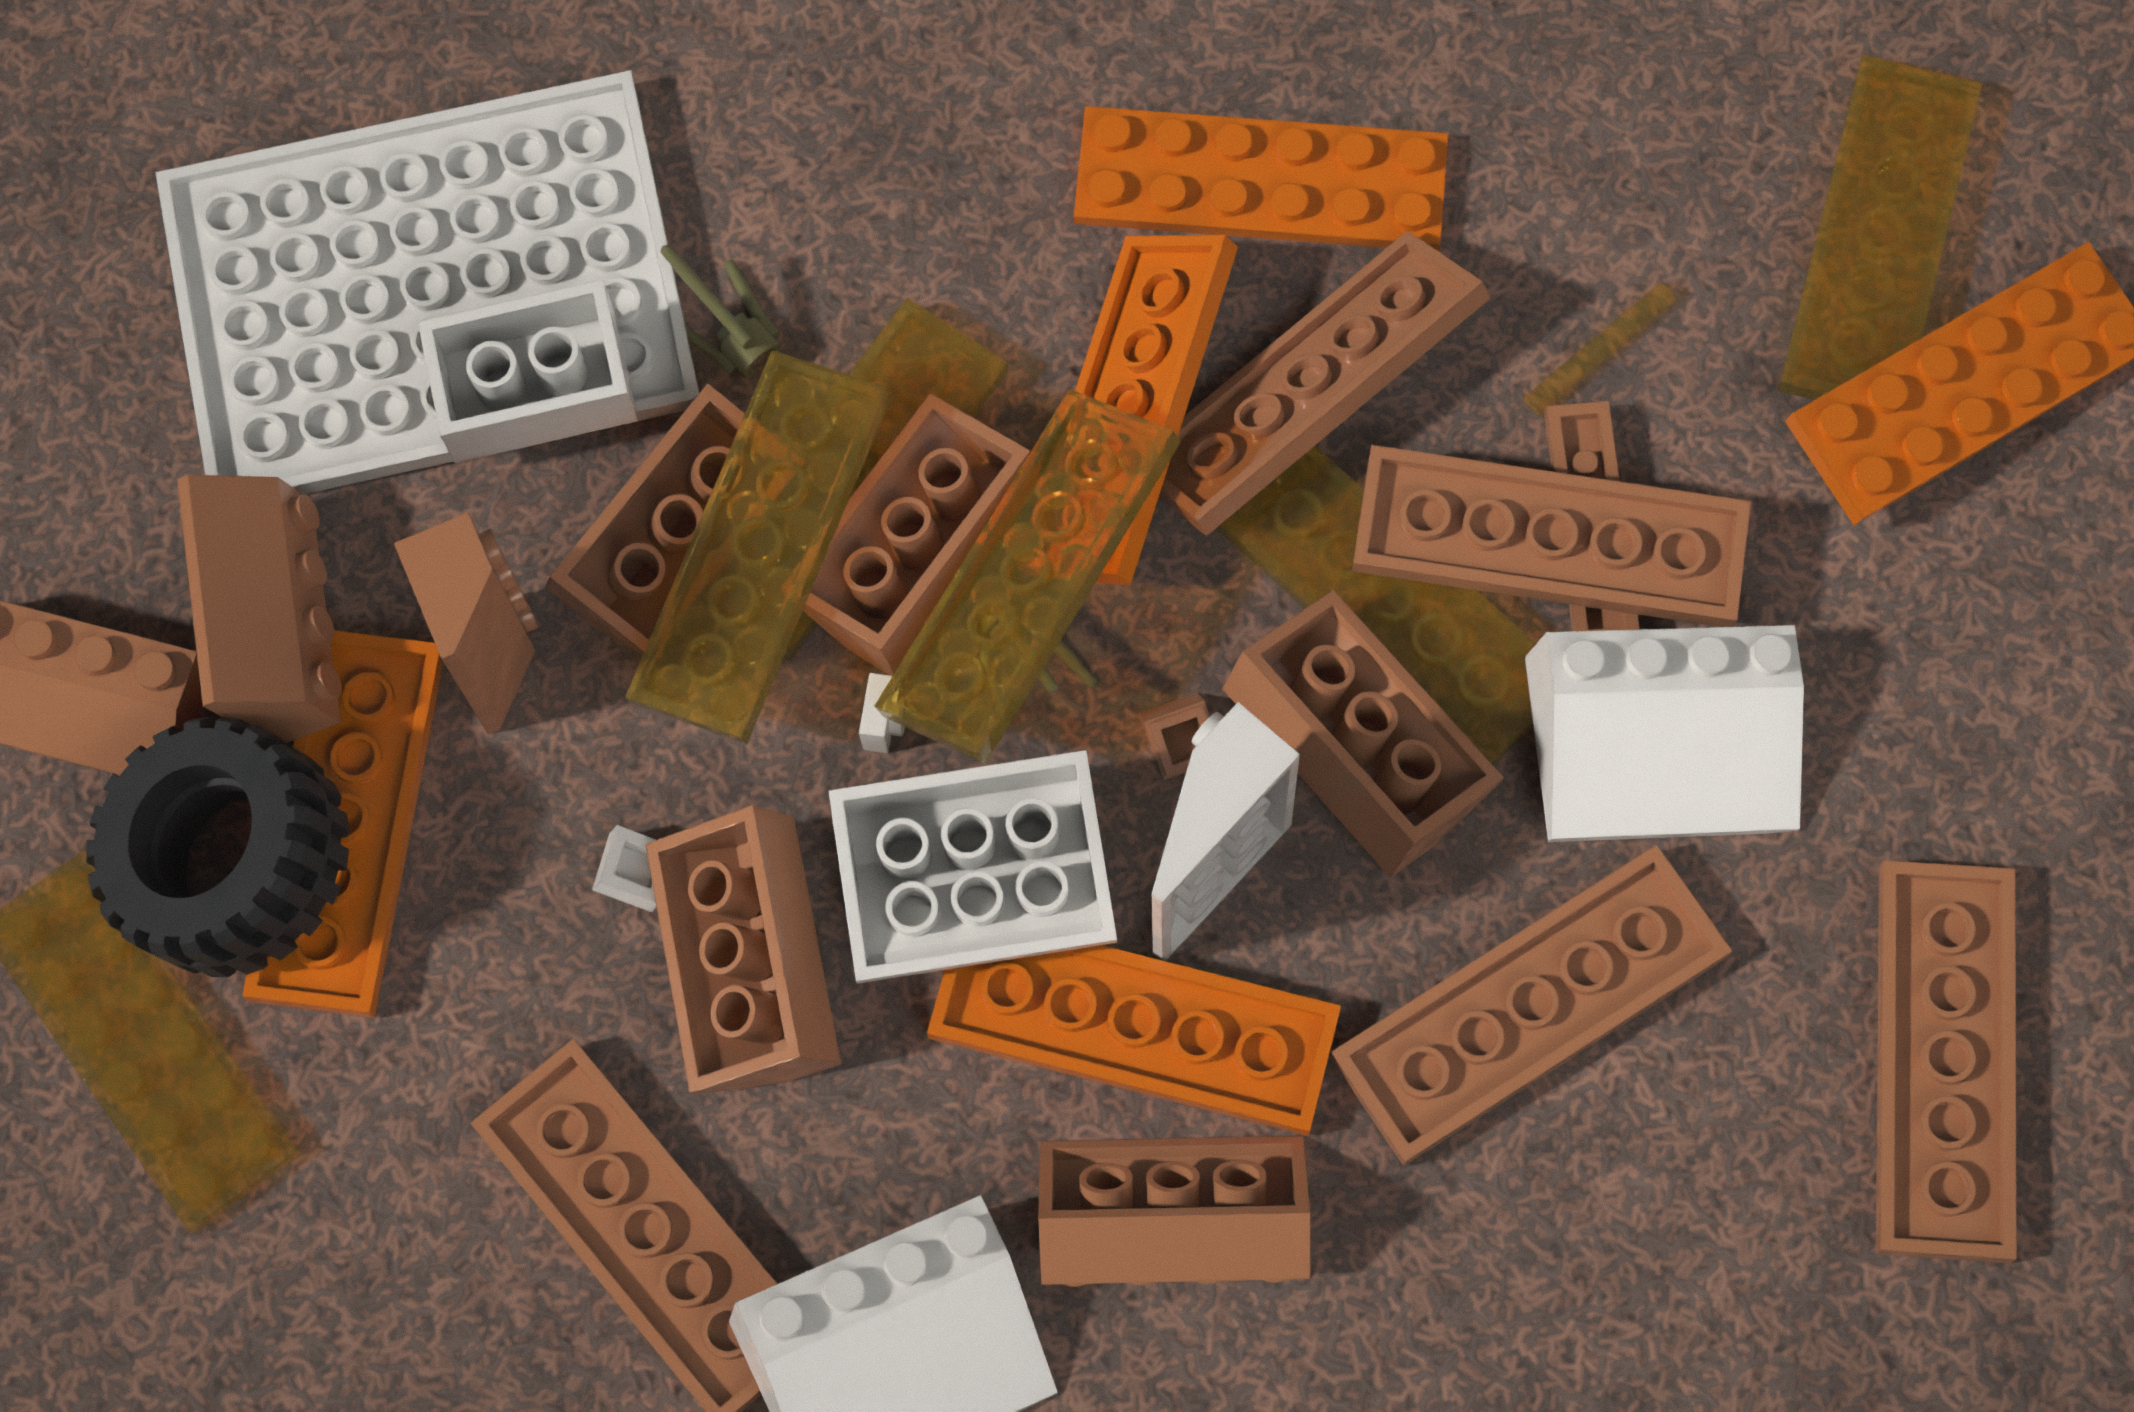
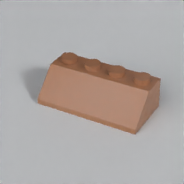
[544,383,806,658]
[781,393,1044,680]
[177,475,342,743]
[394,512,539,735]
[1222,590,1504,878]
[0,601,203,776]
[645,805,841,1094]
[1038,1136,1310,1287]

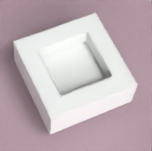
[859,673,908,753]
[592,825,657,912]

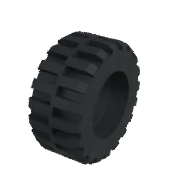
[86,716,349,977]

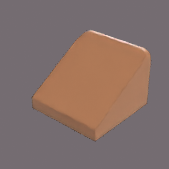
[1138,693,1210,780]

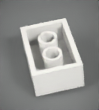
[418,279,638,463]

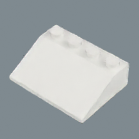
[1525,625,1804,842]
[1152,702,1300,961]
[829,750,1117,984]
[729,1195,1058,1412]

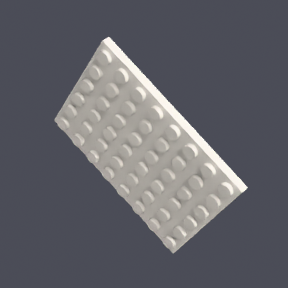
[155,70,699,494]

